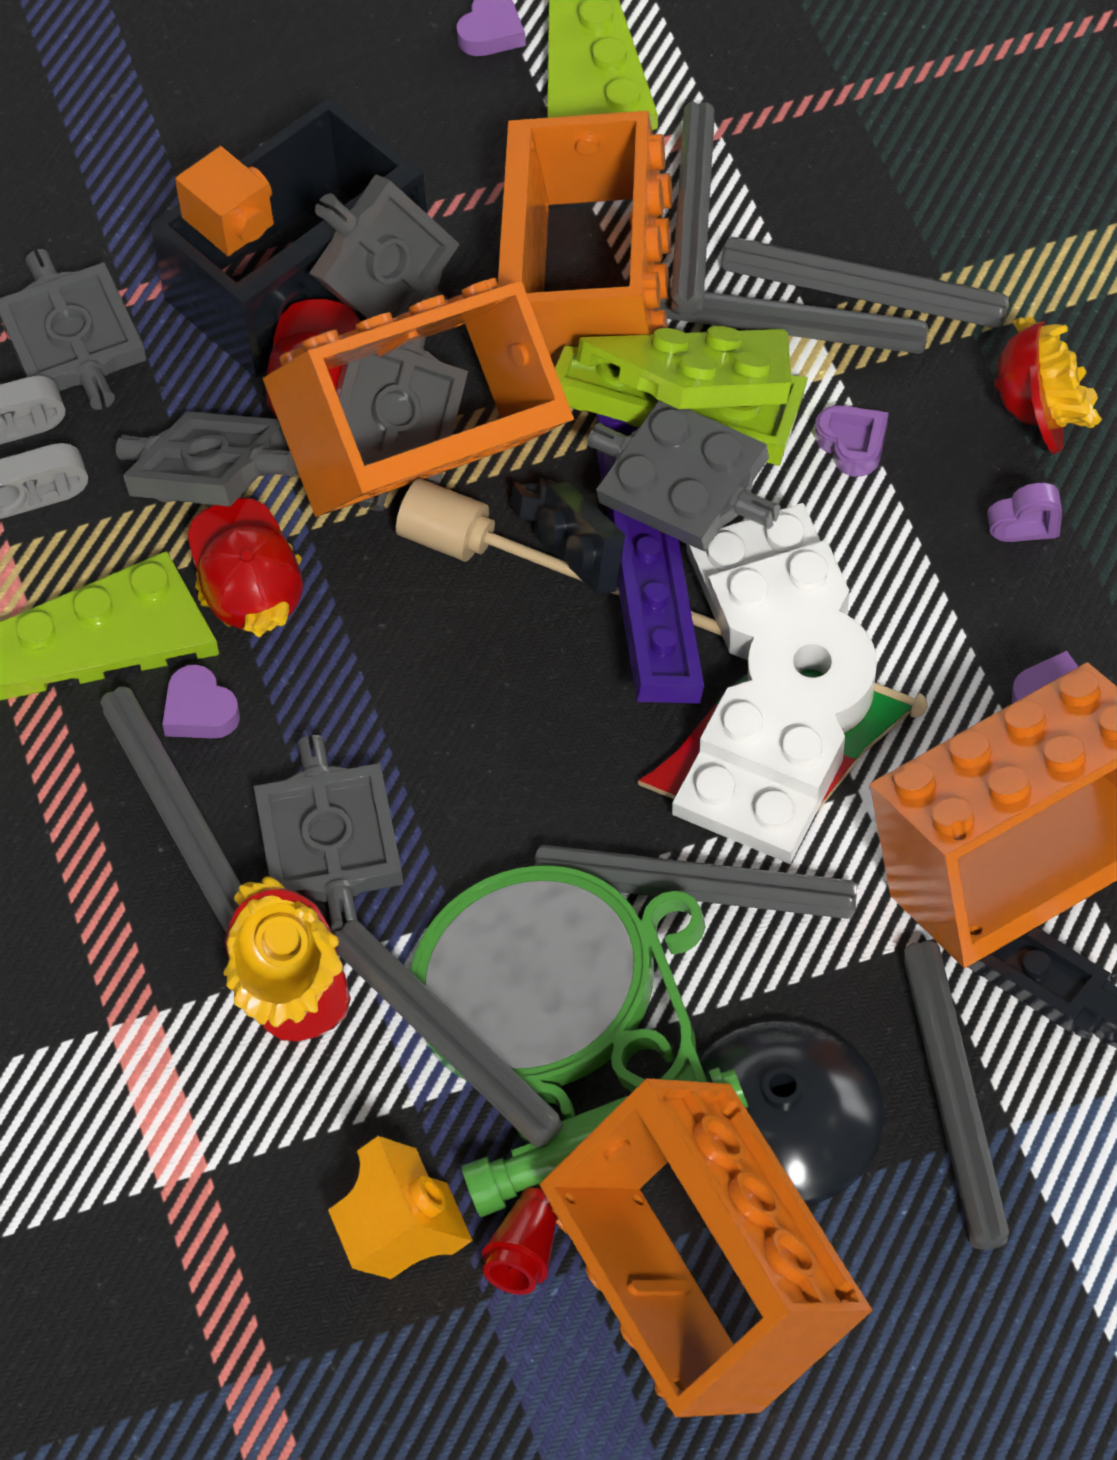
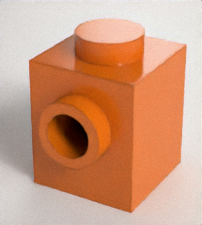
[175,146,274,257]

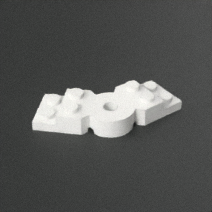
[672,503,877,864]

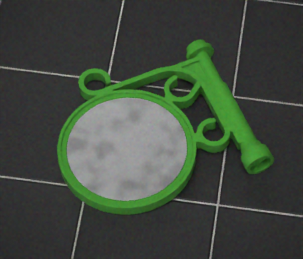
[410,866,748,1217]

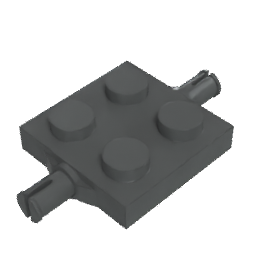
[309,175,460,320]
[0,249,146,410]
[336,310,468,511]
[588,400,780,552]
[116,411,298,507]
[254,735,404,933]

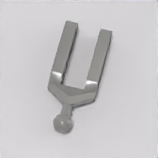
[0,375,88,519]

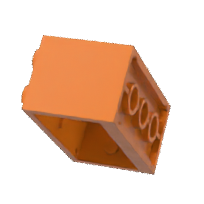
[498,111,673,367]
[263,278,574,517]
[869,662,1117,969]
[539,1078,873,1418]

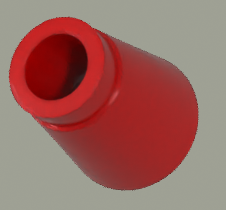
[482,1188,557,1295]

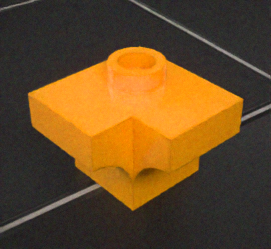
[328,1136,473,1279]

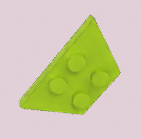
[576,326,791,410]

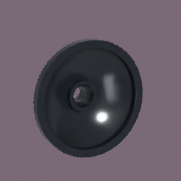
[699,1020,884,1206]

